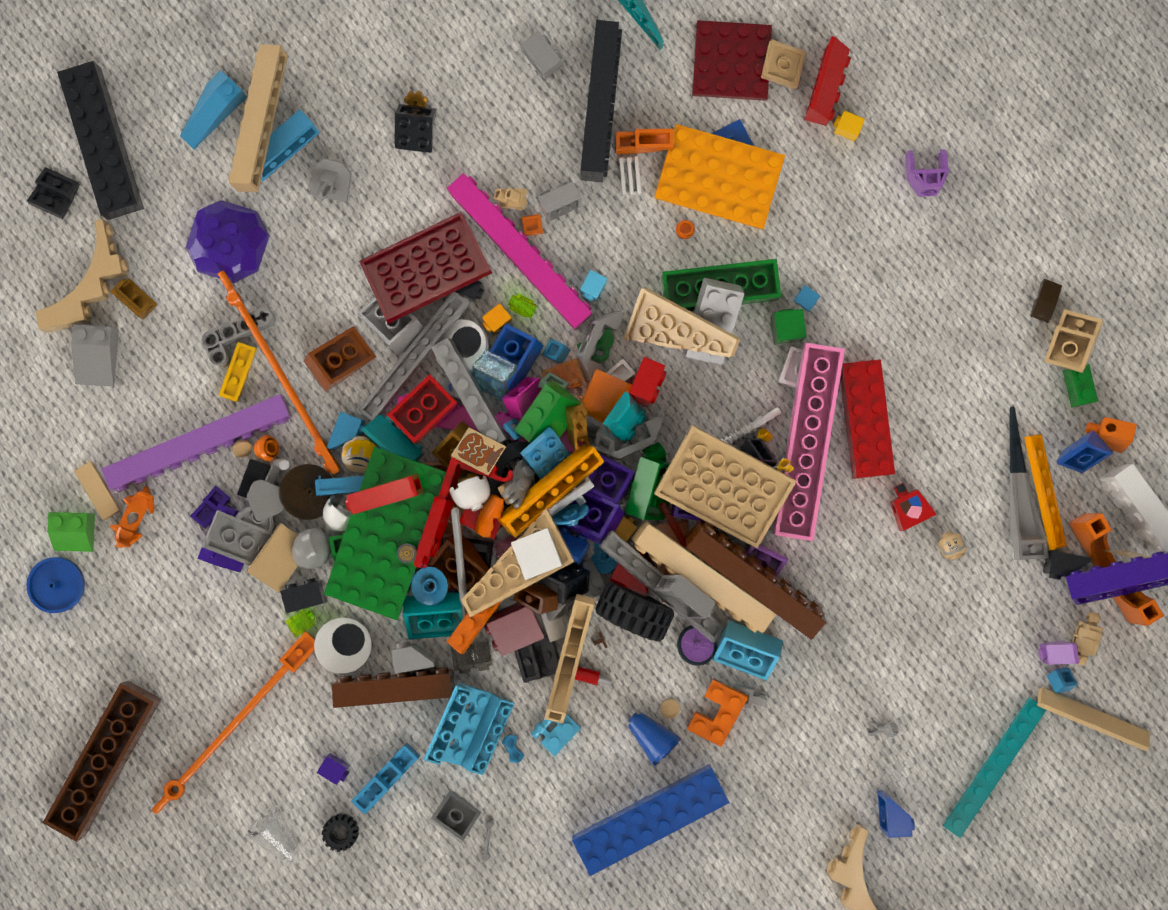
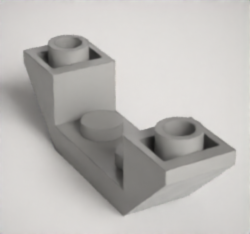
[576,311,625,382]
[592,413,664,460]

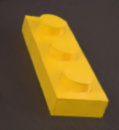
[218,342,257,402]

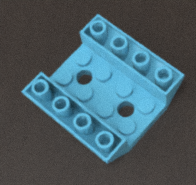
[423,683,515,775]

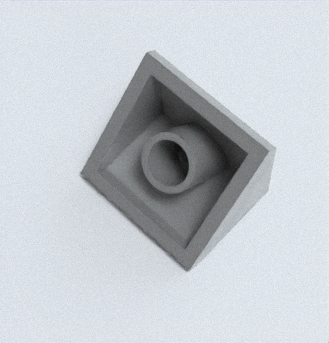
[430,790,481,843]

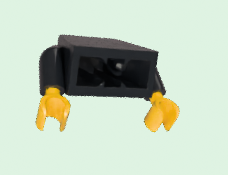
[740,428,794,473]

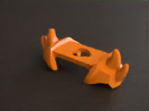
[110,486,154,548]

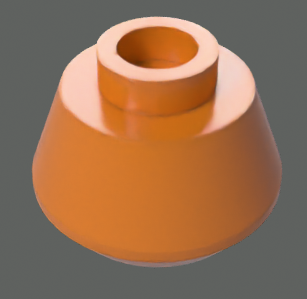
[254,435,279,461]

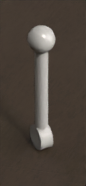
[481,820,493,861]

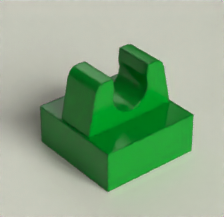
[642,442,667,461]

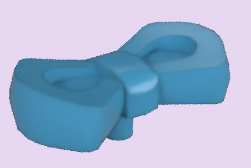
[502,734,524,763]

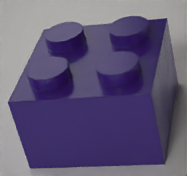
[588,454,635,505]

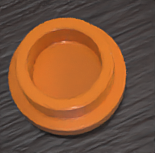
[676,220,695,239]

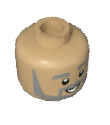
[938,531,967,561]

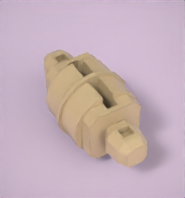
[1072,611,1103,666]

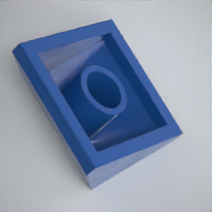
[1057,430,1113,473]

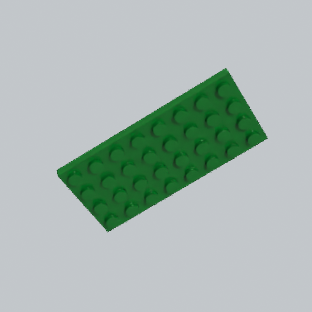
[324,446,446,620]

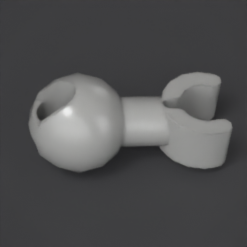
[868,721,899,737]

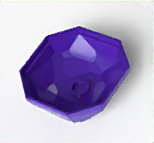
[186,200,270,283]

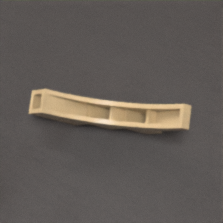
[35,219,129,333]
[544,594,595,724]
[827,824,877,910]

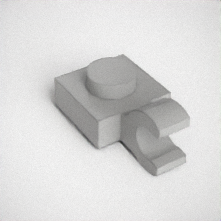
[734,684,767,709]

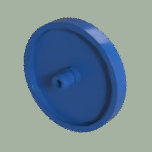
[26,557,85,613]

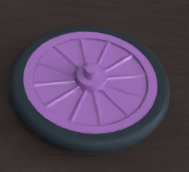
[677,625,717,666]

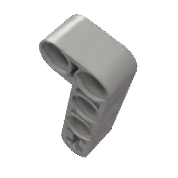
[201,308,276,368]

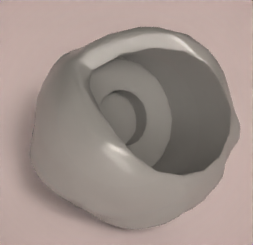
[292,528,331,569]

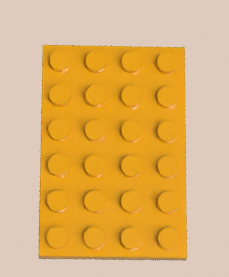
[654,124,786,230]

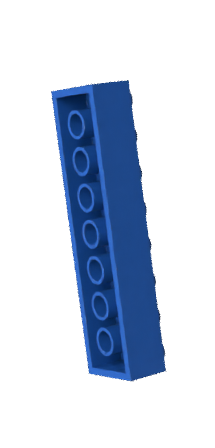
[572,764,730,876]

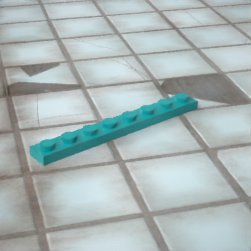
[943,698,1047,838]

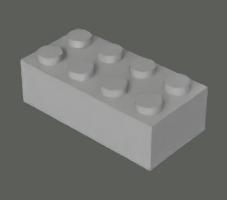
[683,278,745,365]

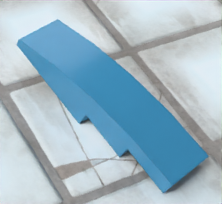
[351,743,421,815]

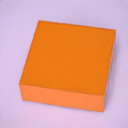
[521,214,543,236]

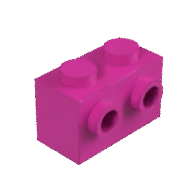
[502,377,542,419]

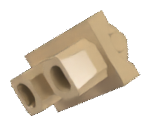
[494,188,528,210]

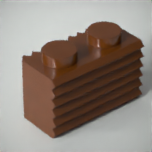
[514,582,558,615]

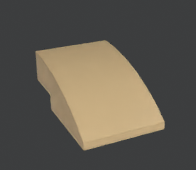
[1044,309,1103,373]

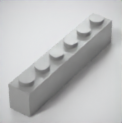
[431,337,509,444]

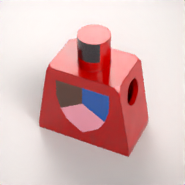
[890,483,937,531]

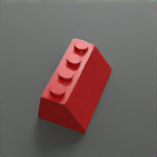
[804,36,851,126]

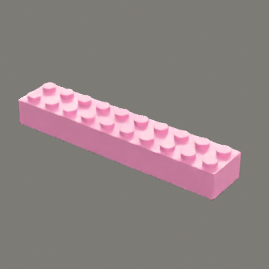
[772,343,845,541]

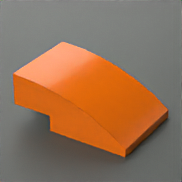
[581,369,632,426]

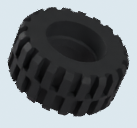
[596,581,674,642]

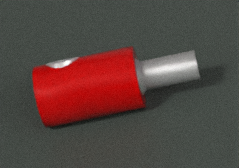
[575,666,612,686]

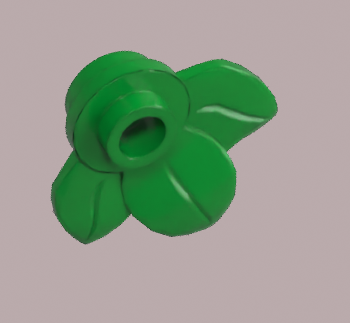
[577,328,614,363]

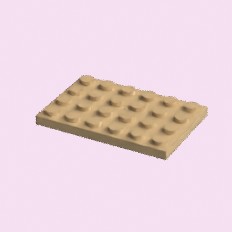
[654,425,797,548]

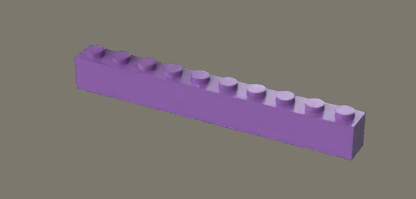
[101,394,293,492]

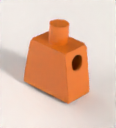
[1085,417,1137,453]

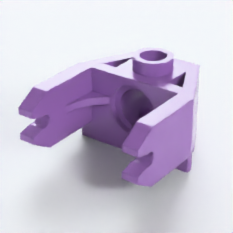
[905,149,949,197]

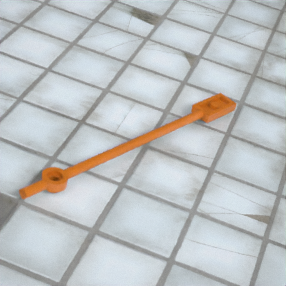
[218,270,342,475]
[151,631,315,814]

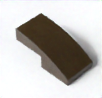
[1030,279,1062,323]

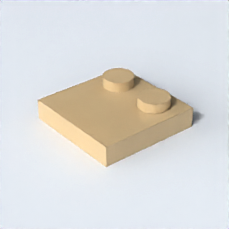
[761,39,806,89]

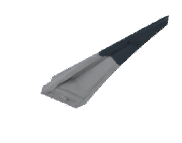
[1010,406,1049,560]

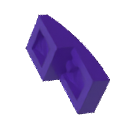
[190,486,231,530]

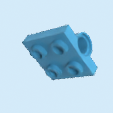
[520,427,570,479]

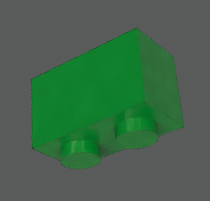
[1063,364,1098,408]

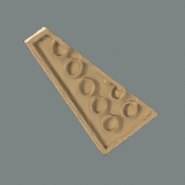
[623,287,741,357]
[461,508,575,617]

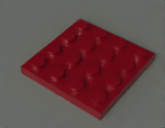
[692,20,772,101]

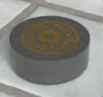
[397,543,417,563]

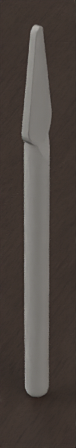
[451,508,467,618]

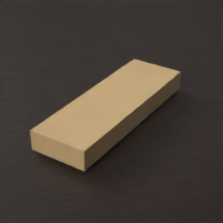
[74,461,121,520]

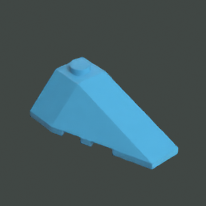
[180,70,247,149]

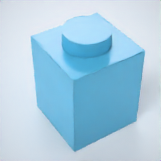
[580,270,607,302]

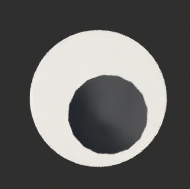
[435,319,489,373]
[314,617,371,675]

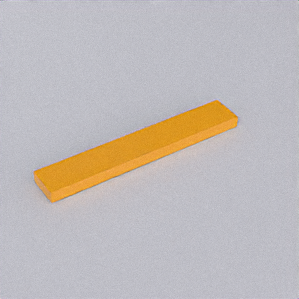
[1024,434,1067,550]

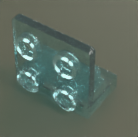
[472,350,518,401]

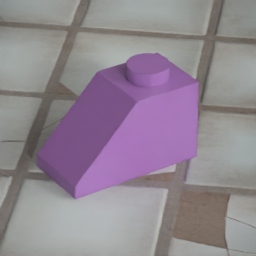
[1038,640,1079,665]

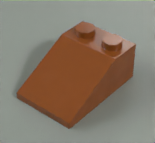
[303,326,376,392]

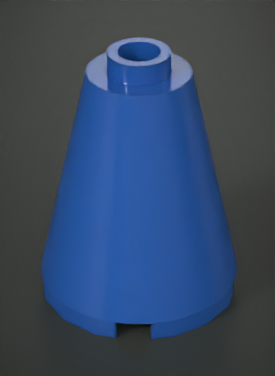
[628,712,681,767]

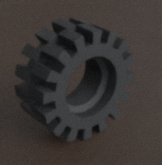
[322,813,359,852]

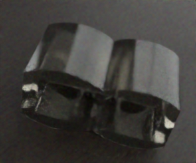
[451,641,494,674]

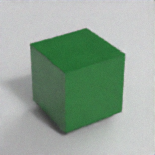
[770,309,807,345]

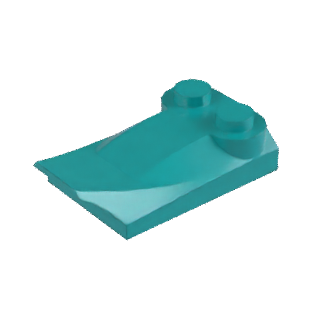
[603,391,647,442]

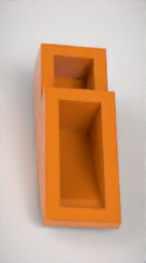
[616,129,674,154]

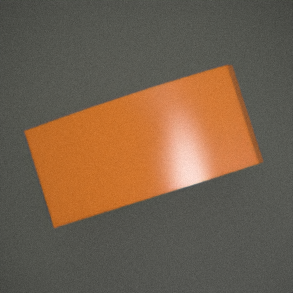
[474,494,504,537]

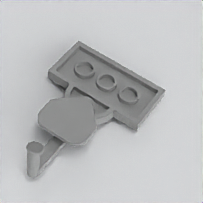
[202,458,290,566]

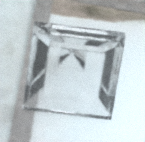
[566,387,583,401]

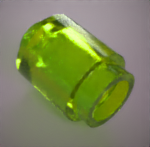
[508,293,538,319]

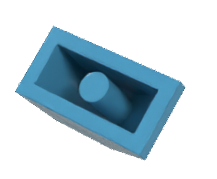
[327,412,366,450]

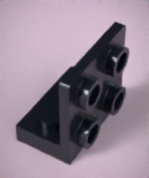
[395,104,437,153]
[545,563,590,605]

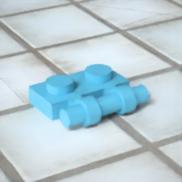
[531,714,581,757]

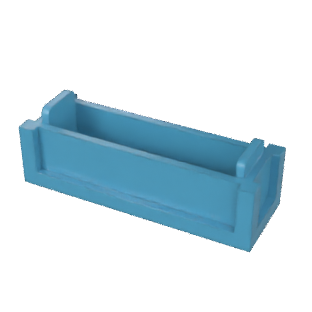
[315,476,364,496]

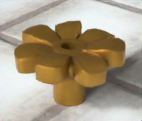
[404,91,428,107]

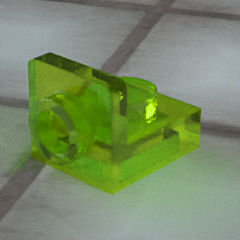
[285,609,316,637]

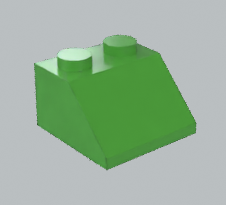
[47,512,95,552]

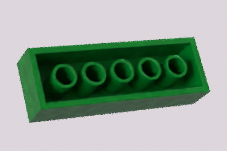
[661,259,782,311]

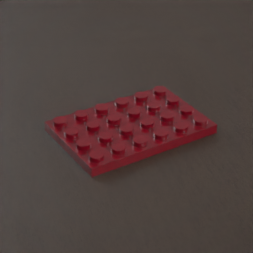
[359,211,492,324]

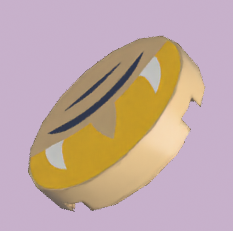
[341,436,378,473]

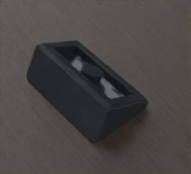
[237,459,271,498]

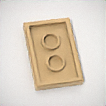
[246,523,298,593]

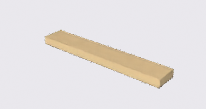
[1037,687,1150,751]

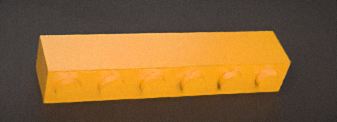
[497,443,604,538]

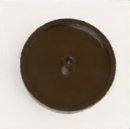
[279,464,336,520]

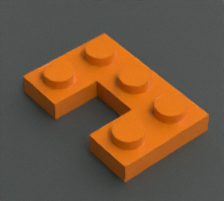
[687,678,748,747]

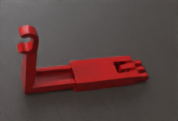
[414,457,514,568]

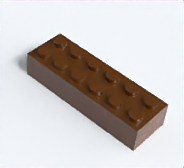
[331,667,455,708]

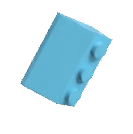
[713,620,783,681]

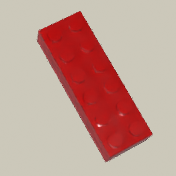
[840,359,895,479]

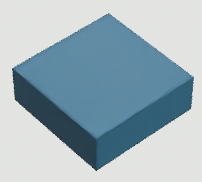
[793,285,820,312]

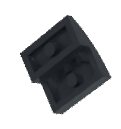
[27,167,80,220]
[514,635,560,683]

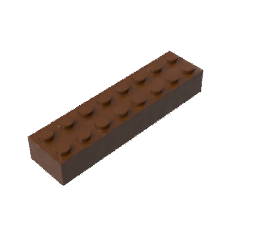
[686,519,827,640]
[42,681,162,842]

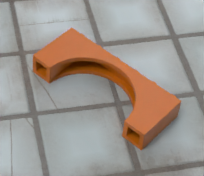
[1068,513,1164,626]

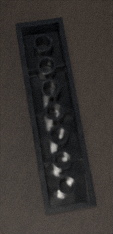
[580,20,622,183]
[57,61,144,220]

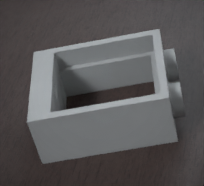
[653,575,716,619]

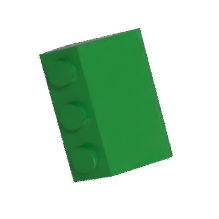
[515,381,582,443]
[625,457,670,520]

